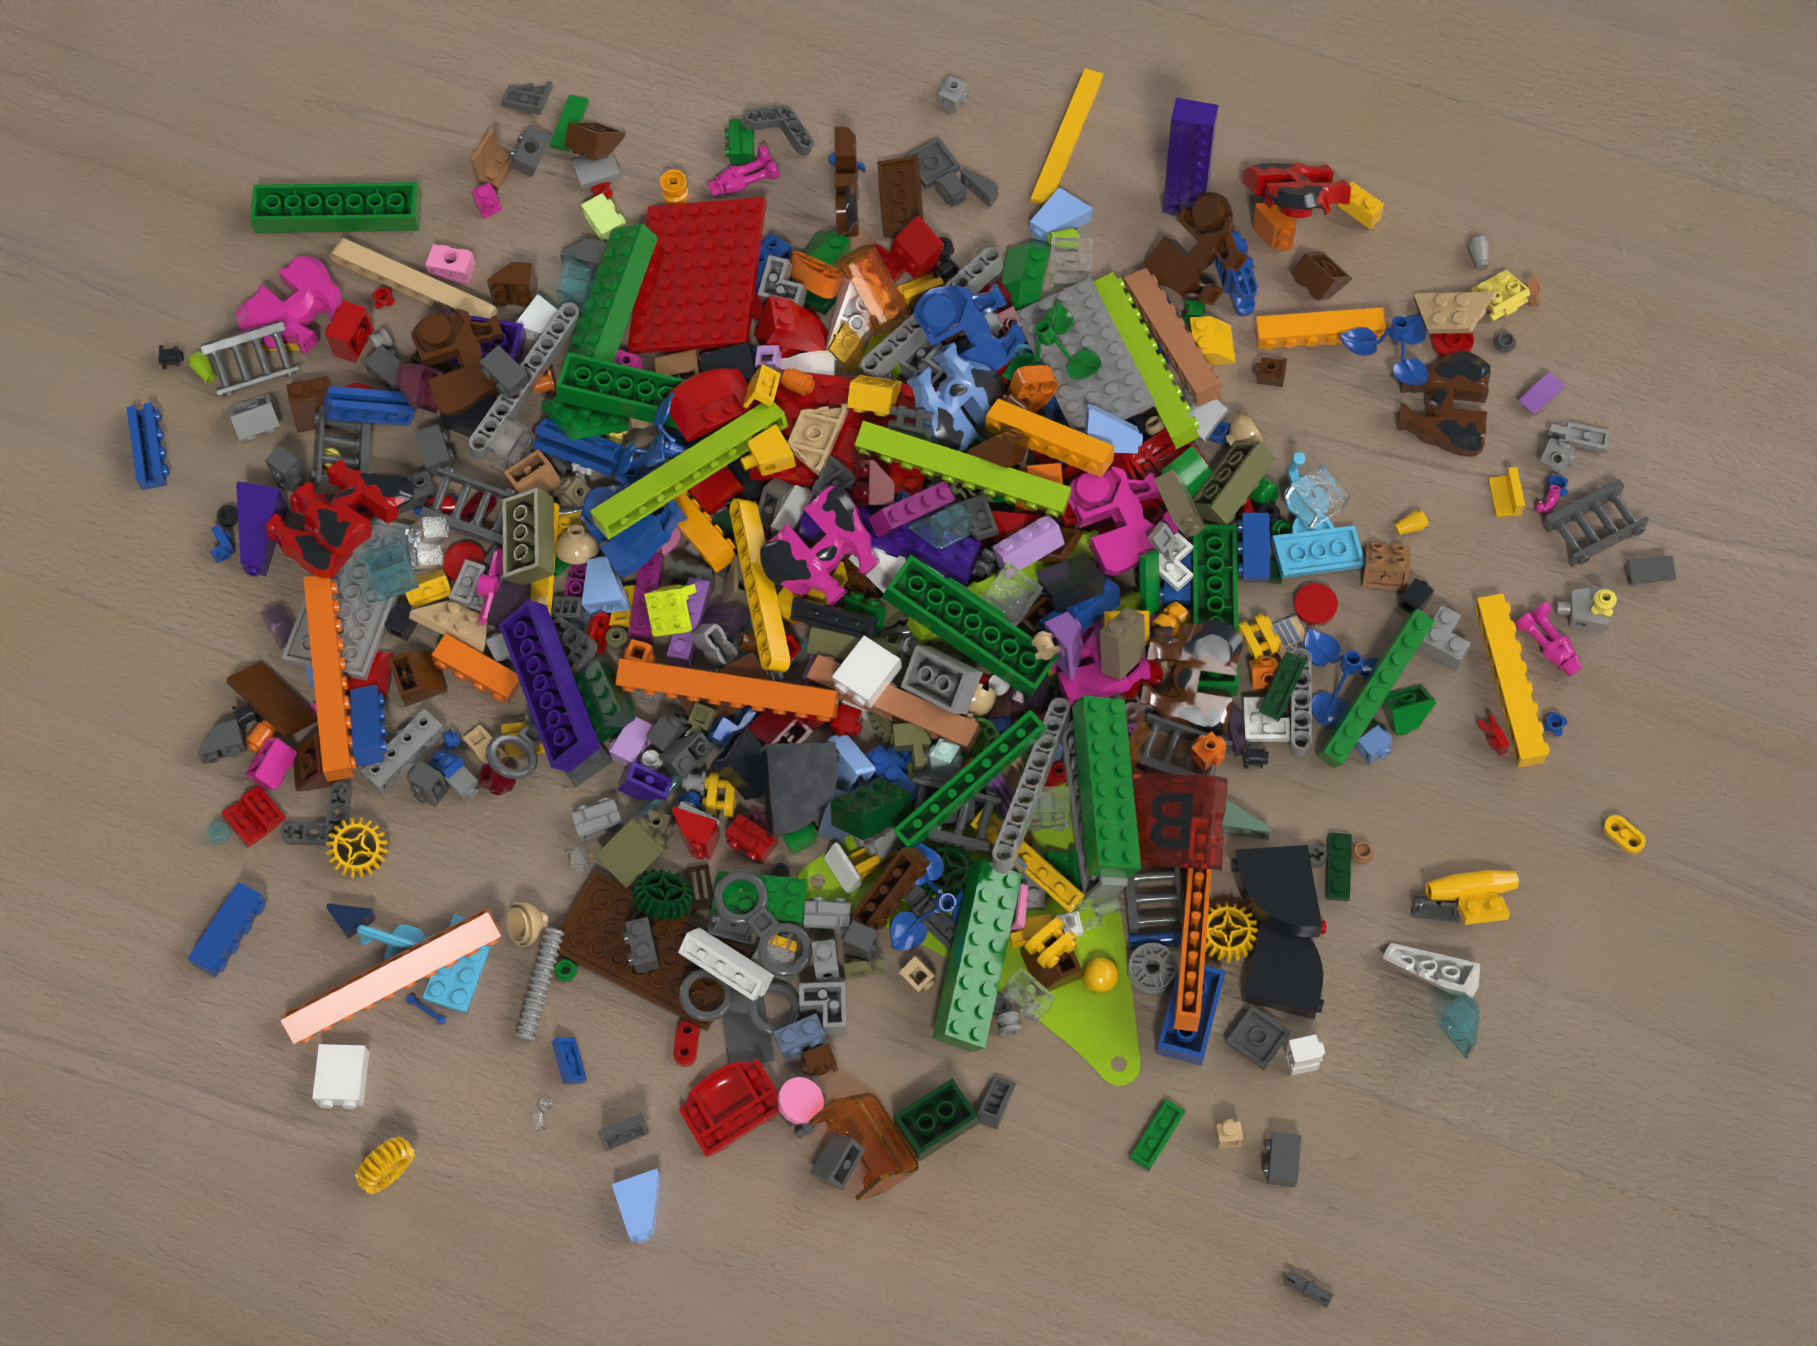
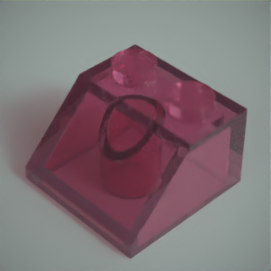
[396,363,442,414]

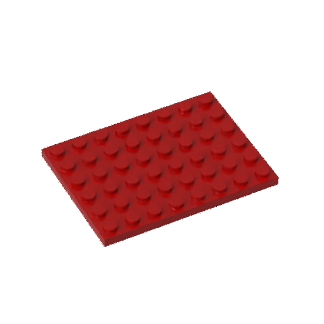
[627,197,767,354]
[749,369,937,498]

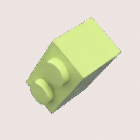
[581,193,626,243]

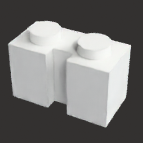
[1285,1034,1325,1076]

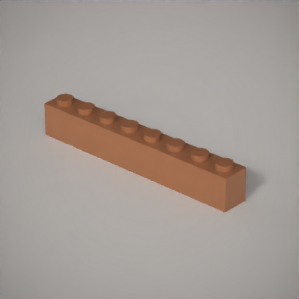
[1123,268,1222,407]
[806,654,980,754]

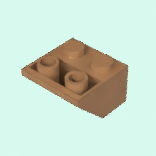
[654,349,700,379]
[503,449,561,499]

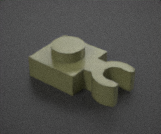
[685,702,717,737]
[844,959,885,979]

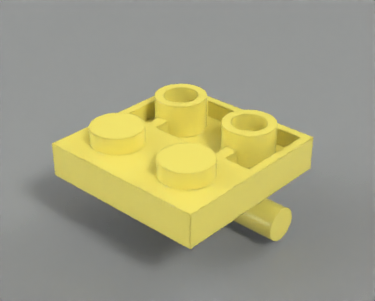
[1471,270,1530,322]

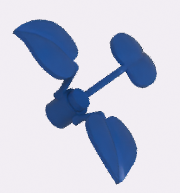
[1340,314,1428,385]
[617,393,686,476]
[1304,628,1402,726]
[890,843,964,950]

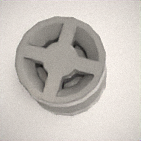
[368,327,394,350]
[996,1011,1022,1037]

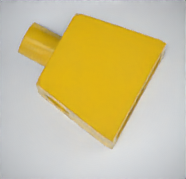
[740,424,796,476]

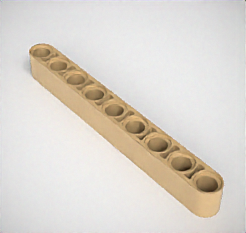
[329,238,498,319]

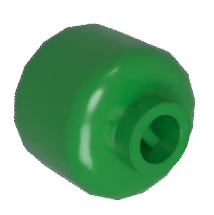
[1248,476,1279,507]

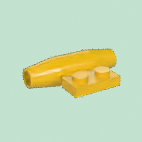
[1425,870,1519,925]

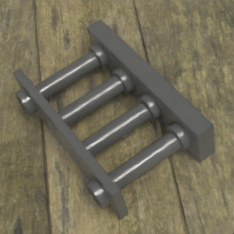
[201,319,299,396]
[309,405,371,491]
[420,467,518,548]
[1543,479,1649,567]
[1130,713,1233,796]
[912,776,1003,855]
[1124,848,1183,934]

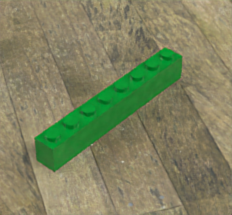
[1316,609,1435,768]
[893,710,1047,847]

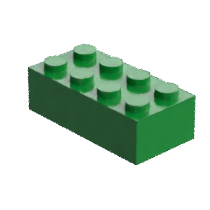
[711,871,809,930]

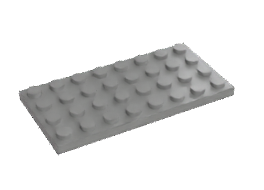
[1016,278,1156,434]
[281,518,421,680]

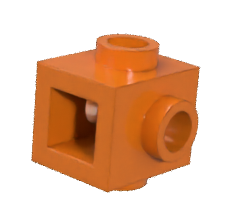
[622,639,656,663]
[1249,657,1279,690]
[1190,732,1226,772]

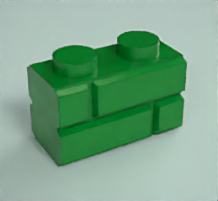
[725,119,754,165]

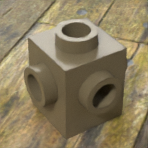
[553,476,592,507]
[644,809,675,844]

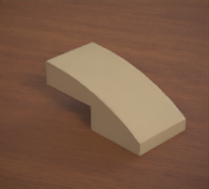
[463,725,510,764]

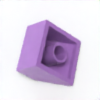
[1045,612,1083,680]

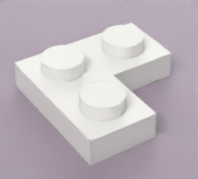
[1159,532,1193,592]
[1243,697,1290,742]

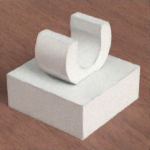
[1056,911,1083,936]

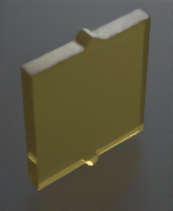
[827,323,867,373]

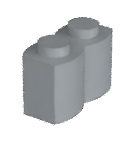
[691,623,739,668]

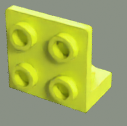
[644,584,696,637]

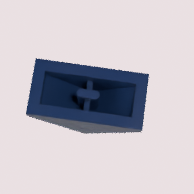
[326,903,376,939]

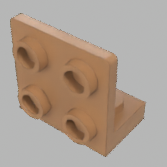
[470,129,513,191]
[1362,541,1410,592]

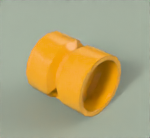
[660,169,689,205]
[1151,601,1193,641]

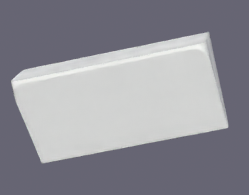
[824,842,861,894]

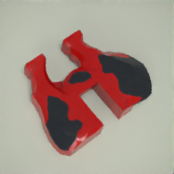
[1242,163,1351,218]
[295,459,414,556]
[265,486,377,578]

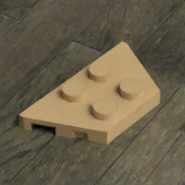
[1414,292,1496,334]
[787,404,849,476]
[409,600,488,653]

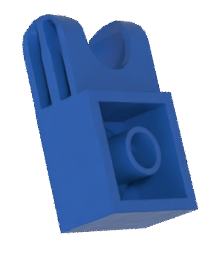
[1214,232,1258,316]

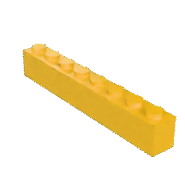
[1474,594,1549,768]

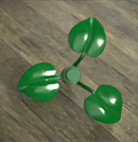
[1002,302,1102,381]

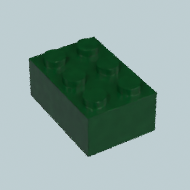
[574,660,636,744]
[830,778,912,840]
[893,1078,979,1162]

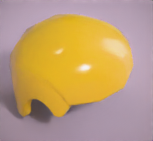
[1082,958,1119,993]

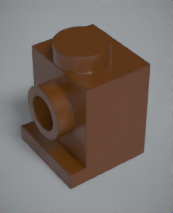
[1254,357,1287,387]
[801,1043,838,1076]

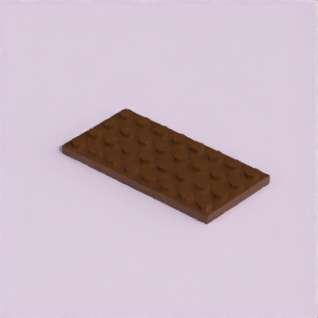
[557,870,753,1032]

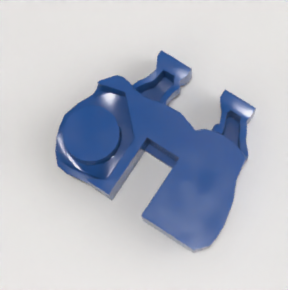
[913,283,1027,372]
[580,469,688,577]

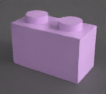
[609,717,654,767]

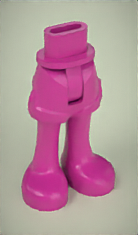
[707,145,780,197]
[1515,602,1583,677]

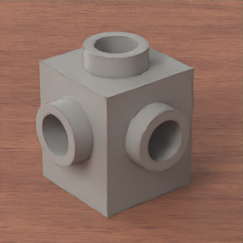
[938,76,969,113]
[1540,438,1576,472]

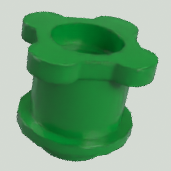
[1183,300,1206,325]

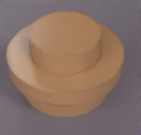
[1351,841,1374,864]

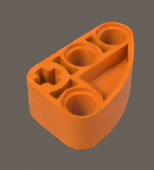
[790,251,847,299]
[1007,365,1058,414]

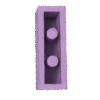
[992,514,1065,577]

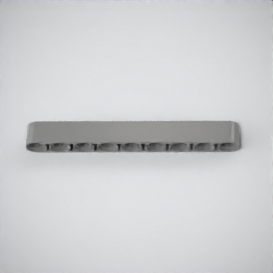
[861,247,1003,378]
[469,302,579,460]
[992,698,1070,874]

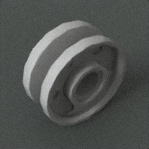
[1128,943,1177,995]

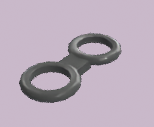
[486,706,542,780]
[713,871,812,977]
[679,968,801,1036]

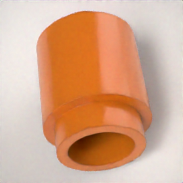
[781,368,815,396]
[245,720,277,754]

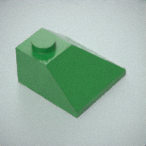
[802,231,851,269]
[1381,684,1436,735]

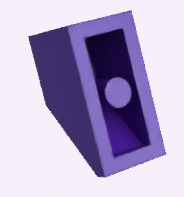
[618,761,673,800]

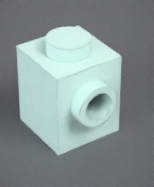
[929,738,963,777]

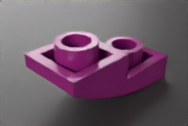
[564,563,587,597]

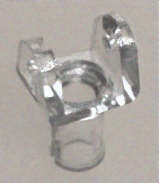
[1076,896,1122,929]

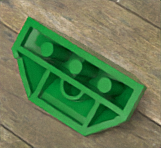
[1001,239,1052,311]

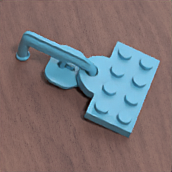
[1271,452,1365,579]
[357,914,492,1014]

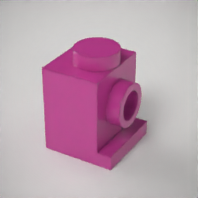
[471,182,502,219]

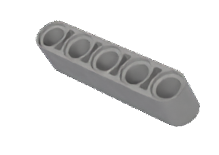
[1289,648,1312,758]

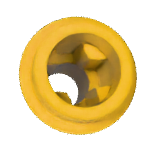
[1394,510,1429,536]

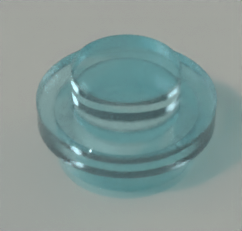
[207,822,230,844]

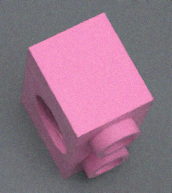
[426,244,476,284]

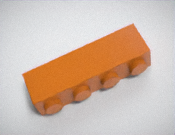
[432,633,521,704]

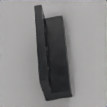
[790,597,882,640]

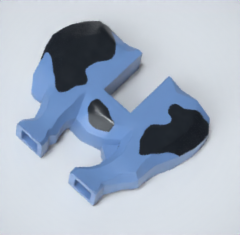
[907,342,1007,451]

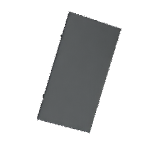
[723,995,774,1064]

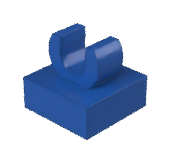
[885,746,912,775]

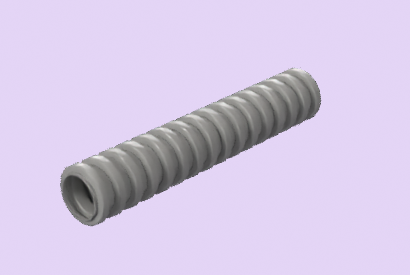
[515,927,564,1042]

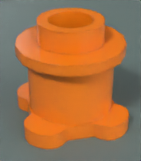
[533,369,556,395]

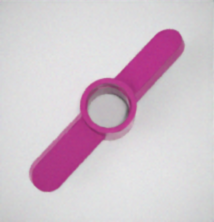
[477,549,503,625]

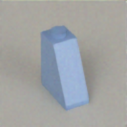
[1030,187,1093,242]
[1085,404,1143,454]
[581,556,631,615]
[827,735,876,792]
[612,1168,661,1243]

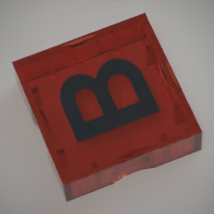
[1133,773,1228,871]

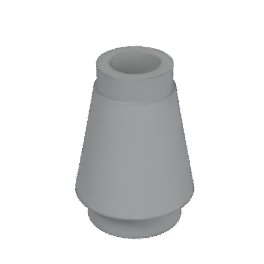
[1468,236,1489,269]

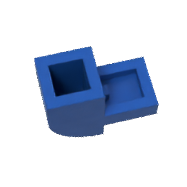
[706,708,756,746]

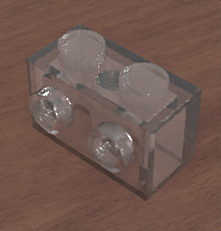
[1001,967,1056,1023]

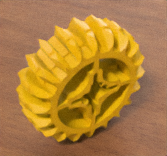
[326,817,388,878]
[1205,901,1259,963]
[355,1136,415,1194]

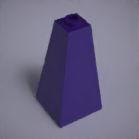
[236,481,288,577]

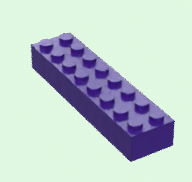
[1162,98,1219,216]
[799,495,981,586]
[499,599,600,773]

